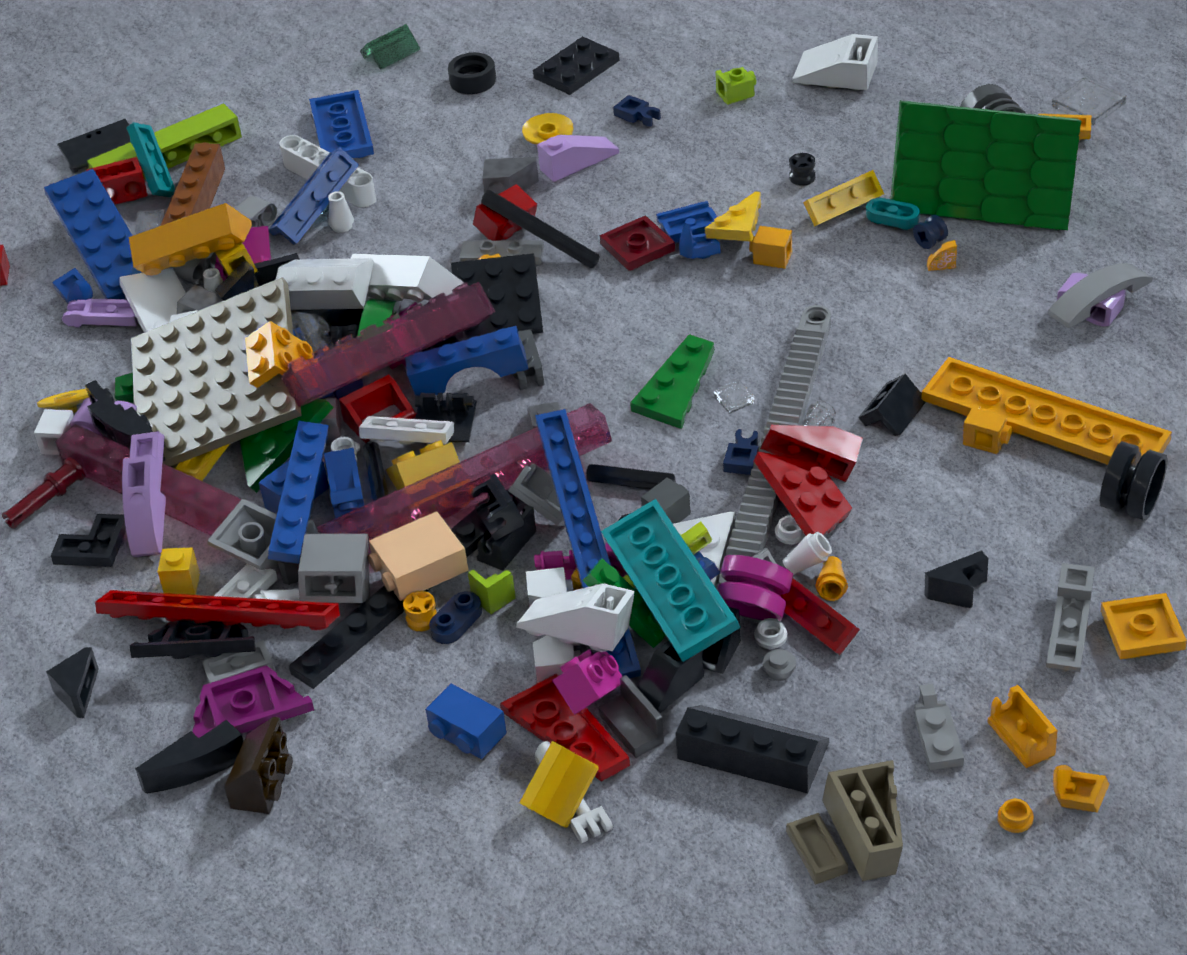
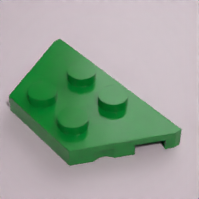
[240,397,334,493]

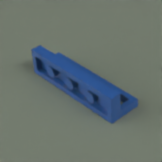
[269,147,359,245]

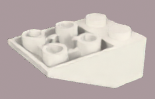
[792,34,878,91]
[516,584,635,652]

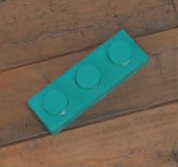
[126,122,176,197]

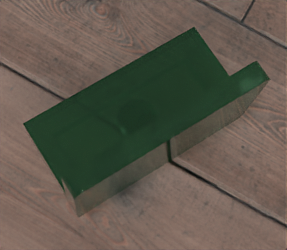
[360,24,420,70]

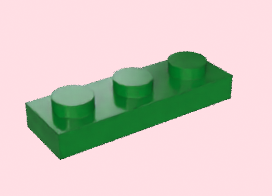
[582,558,665,648]

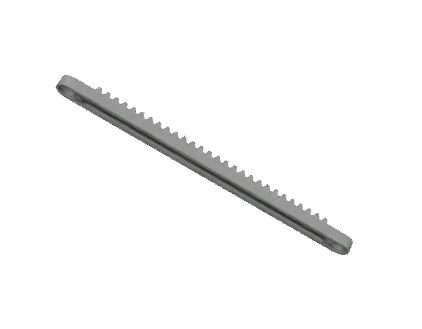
[719,305,831,584]

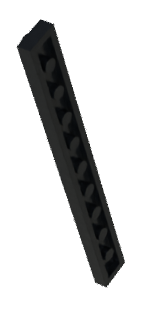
[289,482,526,689]

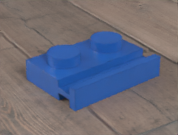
[656,201,717,243]

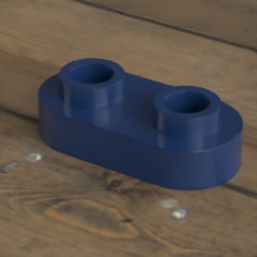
[429,591,482,644]

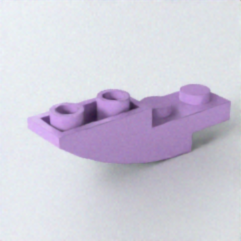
[122,431,166,557]

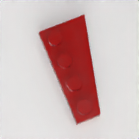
[500,673,630,782]

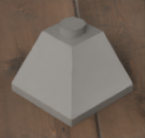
[207,498,279,570]

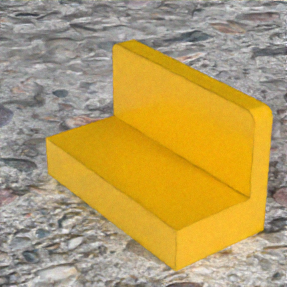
[519,741,599,828]

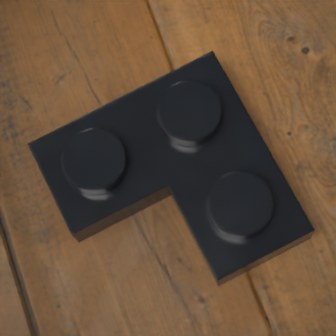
[51,514,126,567]

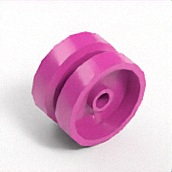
[716,555,793,621]

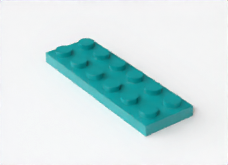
[601,499,741,662]

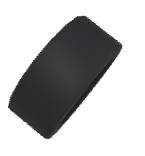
[448,52,496,94]

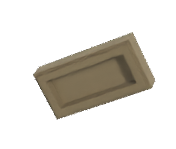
[786,813,848,885]

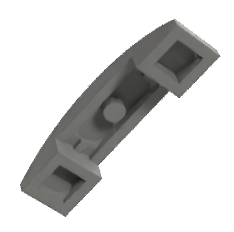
[1048,263,1153,328]
[1046,563,1095,672]

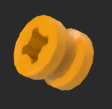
[403,591,437,632]

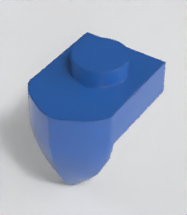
[679,222,721,259]
[52,268,93,304]

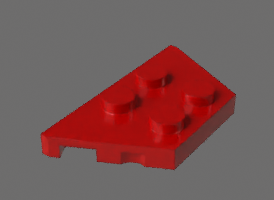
[754,452,852,536]

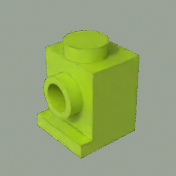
[715,67,757,105]

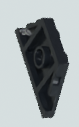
[130,619,256,659]

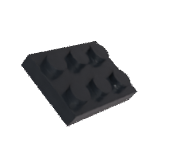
[533,36,620,95]

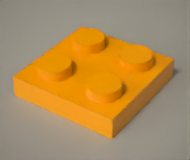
[1101,593,1187,660]

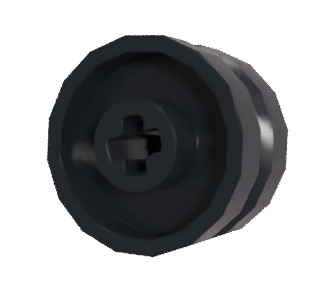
[1099,441,1168,520]

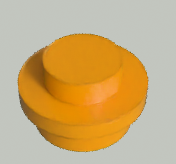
[997,798,1034,833]

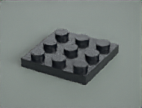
[451,253,543,339]

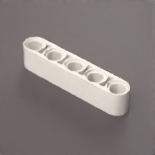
[279,135,376,207]

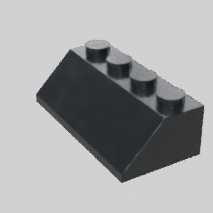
[675,705,830,794]

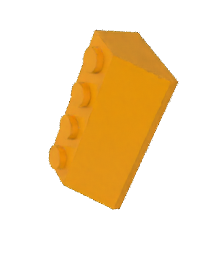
[129,203,252,276]

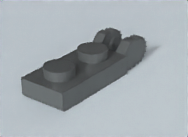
[513,329,544,390]

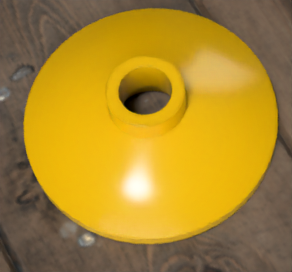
[522,113,574,145]
[37,389,89,413]

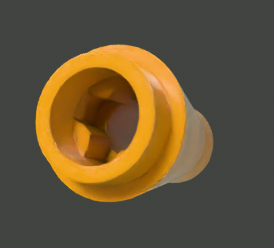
[815,556,848,601]

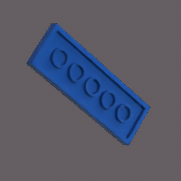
[44,169,142,300]

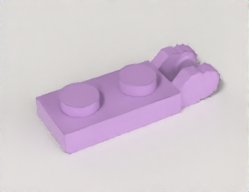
[62,299,138,327]

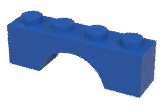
[405,326,528,395]

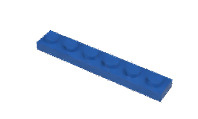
[268,421,329,564]

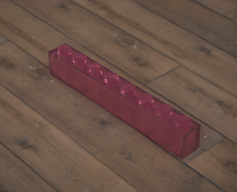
[281,282,495,407]
[55,424,241,536]

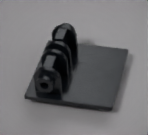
[414,392,477,443]

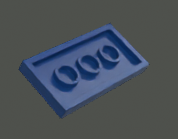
[309,90,374,158]

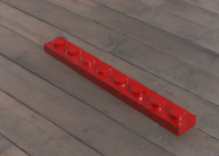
[95,590,340,631]

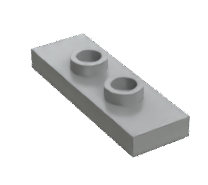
[459,240,544,265]

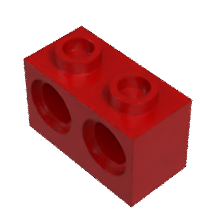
[86,157,148,205]

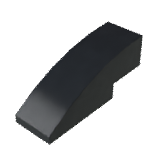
[135,720,244,794]

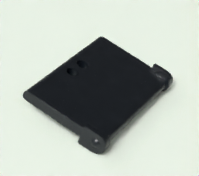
[57,119,130,173]

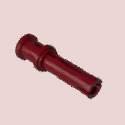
[2,457,86,529]

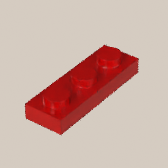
[779,578,860,655]

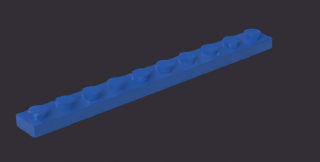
[535,409,641,679]

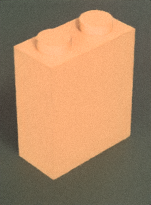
[368,511,469,601]

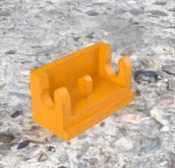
[987,685,1058,768]

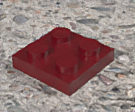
[599,215,675,271]

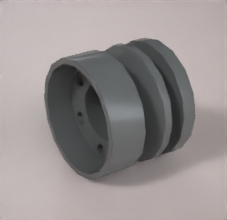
[960,84,1026,113]

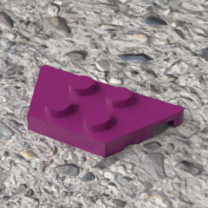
[192,665,314,738]

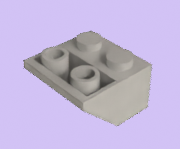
[298,534,370,603]

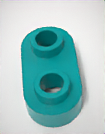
[866,198,920,230]

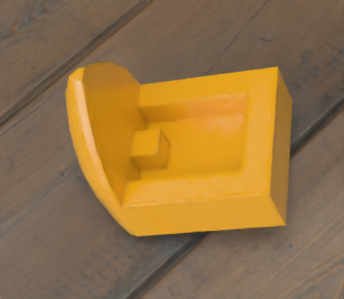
[1053,765,1110,813]

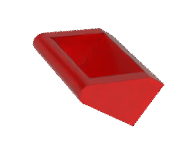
[339,374,416,443]

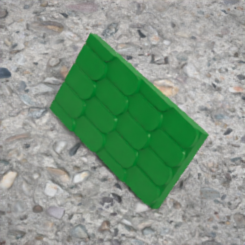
[890,100,1081,230]

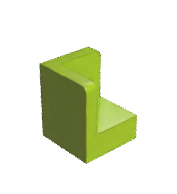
[468,569,516,614]

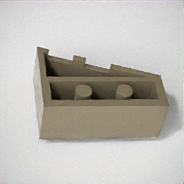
[822,760,903,881]

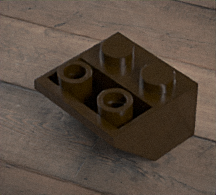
[224,717,293,814]

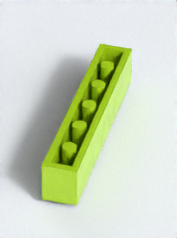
[87,103,242,179]

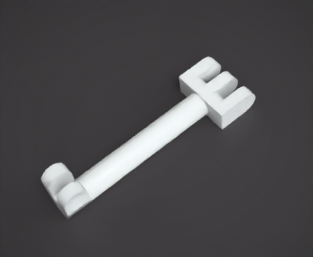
[535,741,613,844]

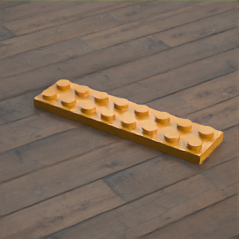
[922,357,1172,465]

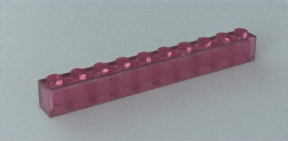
[317,403,612,553]

